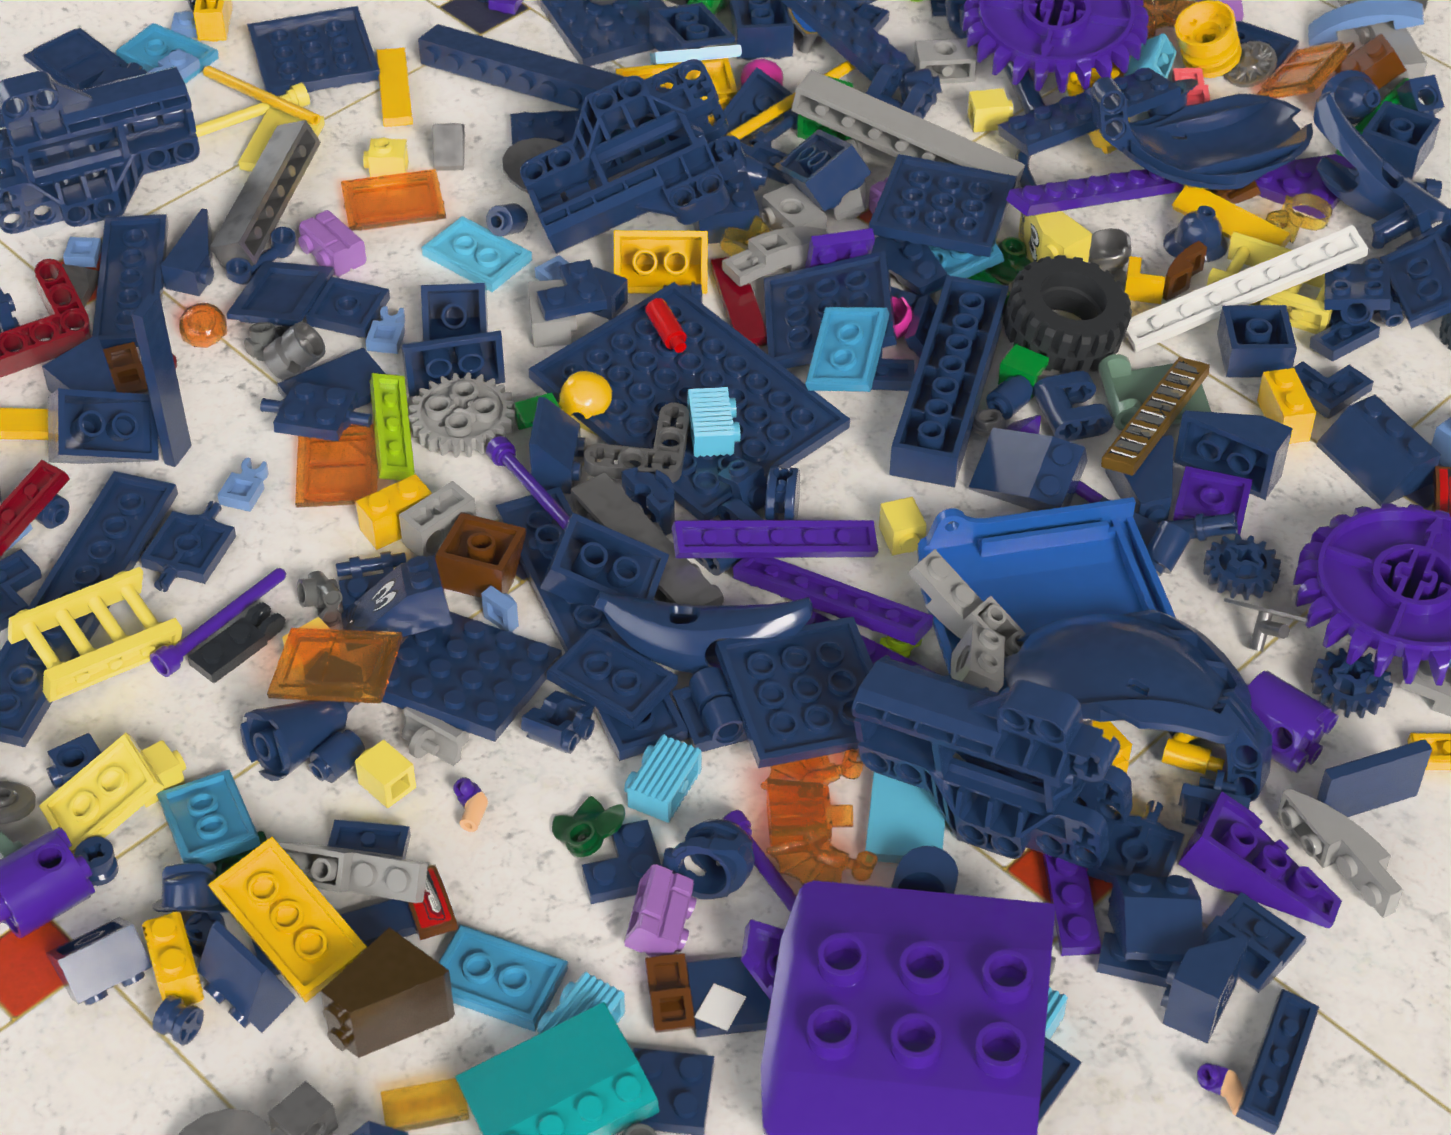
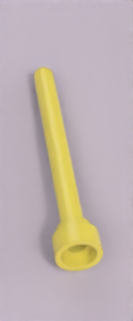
[196,83,310,137]

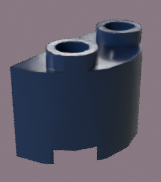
[621,467,675,536]
[521,690,595,754]

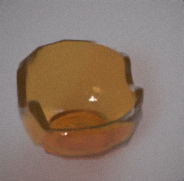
[179,303,228,348]

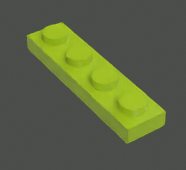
[370,373,415,480]

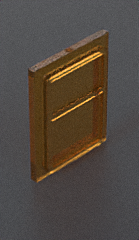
[1256,41,1355,99]
[341,169,446,231]
[295,424,378,508]
[267,628,403,703]

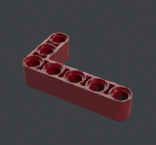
[0,259,91,378]

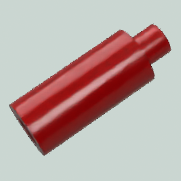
[645,298,687,353]

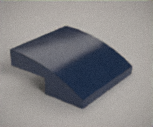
[1203,892,1306,993]

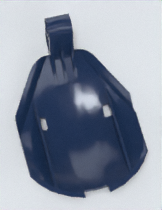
[1091,77,1313,190]
[1004,609,1272,802]

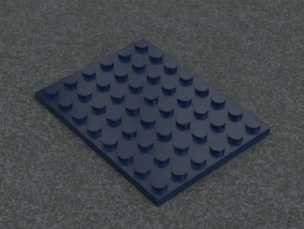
[529,282,850,521]

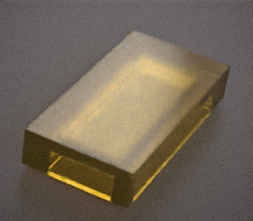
[381,1078,469,1132]

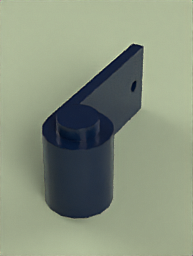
[1100,497,1191,576]

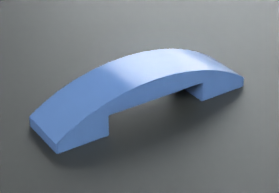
[1308,0,1424,46]

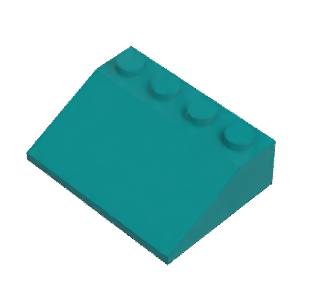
[455,1002,660,1135]

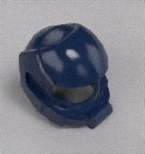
[662,819,755,900]

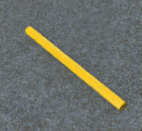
[727,60,855,140]
[203,66,320,125]

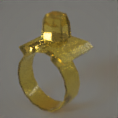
[1266,193,1333,244]
[720,216,773,256]

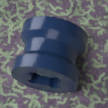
[74,837,119,886]
[185,912,226,959]
[152,995,204,1045]

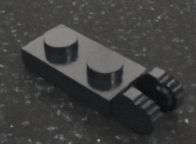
[188,602,286,683]

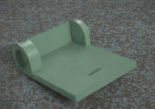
[1098,354,1211,431]

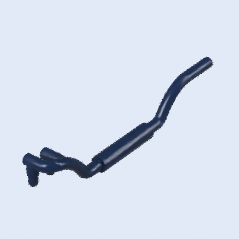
[946,0,1046,187]

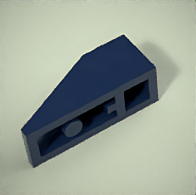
[161,208,214,297]

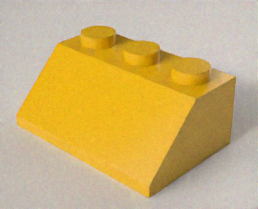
[614,230,708,294]

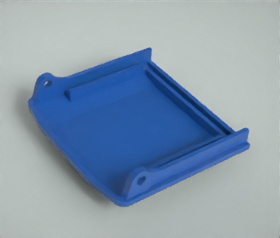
[917,497,1176,719]

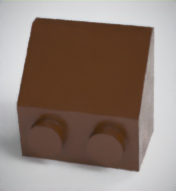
[1331,33,1407,90]
[435,513,526,598]

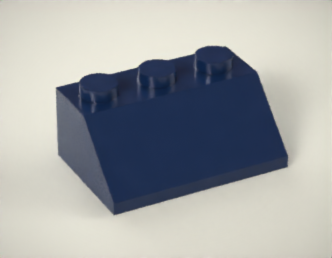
[401,330,506,397]
[1316,394,1441,507]

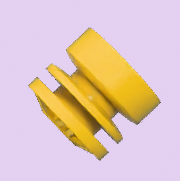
[1175,0,1242,78]

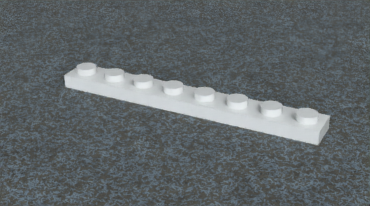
[1125,225,1368,352]

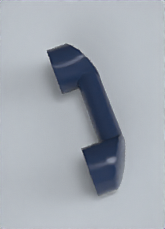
[226,227,296,285]

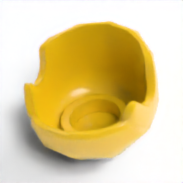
[559,371,612,419]

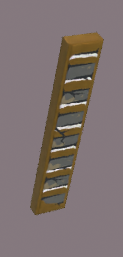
[1101,357,1210,476]

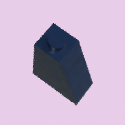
[42,335,116,393]
[1105,435,1174,523]

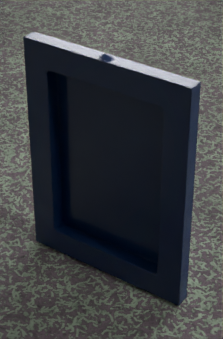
[23,28,128,91]
[226,261,335,327]

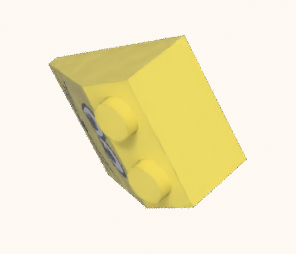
[1018,211,1092,263]

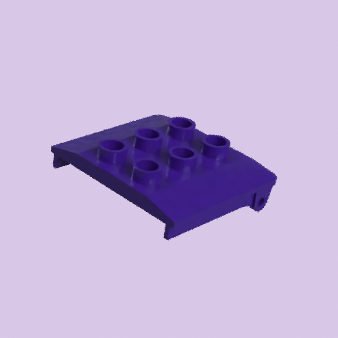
[760,880,1056,1135]

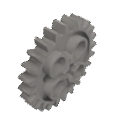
[408,373,516,458]

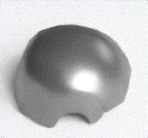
[1088,228,1132,272]

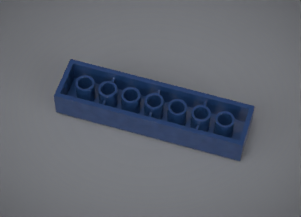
[889,275,1009,488]

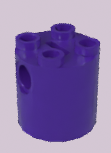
[1247,671,1339,773]
[0,827,95,938]

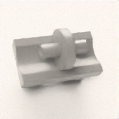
[402,707,469,766]

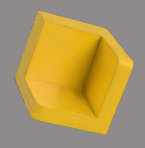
[1125,256,1165,304]

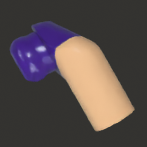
[453,777,488,832]
[1196,1063,1244,1116]

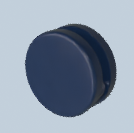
[765,466,800,520]

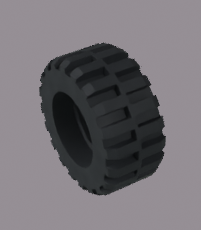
[1003,255,1132,374]

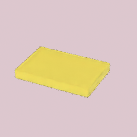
[239,108,325,172]
[39,733,165,857]

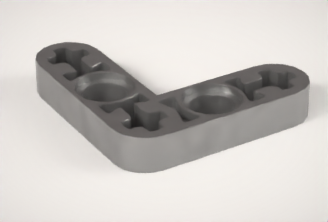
[584,403,690,483]

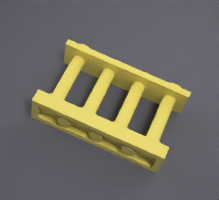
[1207,232,1332,334]
[8,567,182,702]

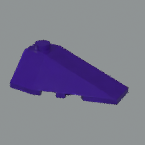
[1178,791,1342,929]

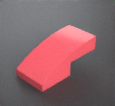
[1172,68,1210,106]

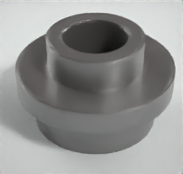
[973,409,1006,438]

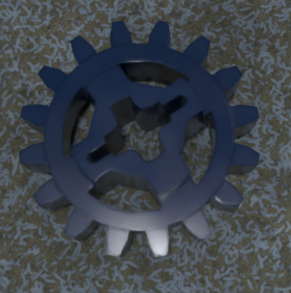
[1203,534,1281,600]
[1310,648,1393,719]

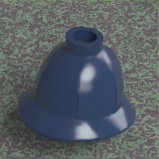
[1321,70,1381,124]
[1163,206,1228,262]

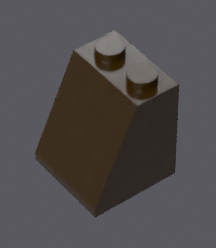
[320,927,455,1058]

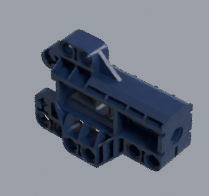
[520,59,747,254]
[0,66,200,234]
[851,655,1133,869]

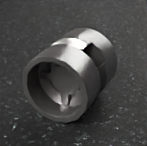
[263,322,325,380]

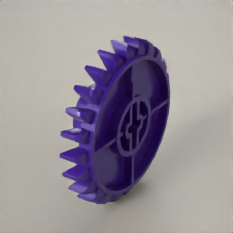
[962,0,1149,93]
[1293,503,1451,686]

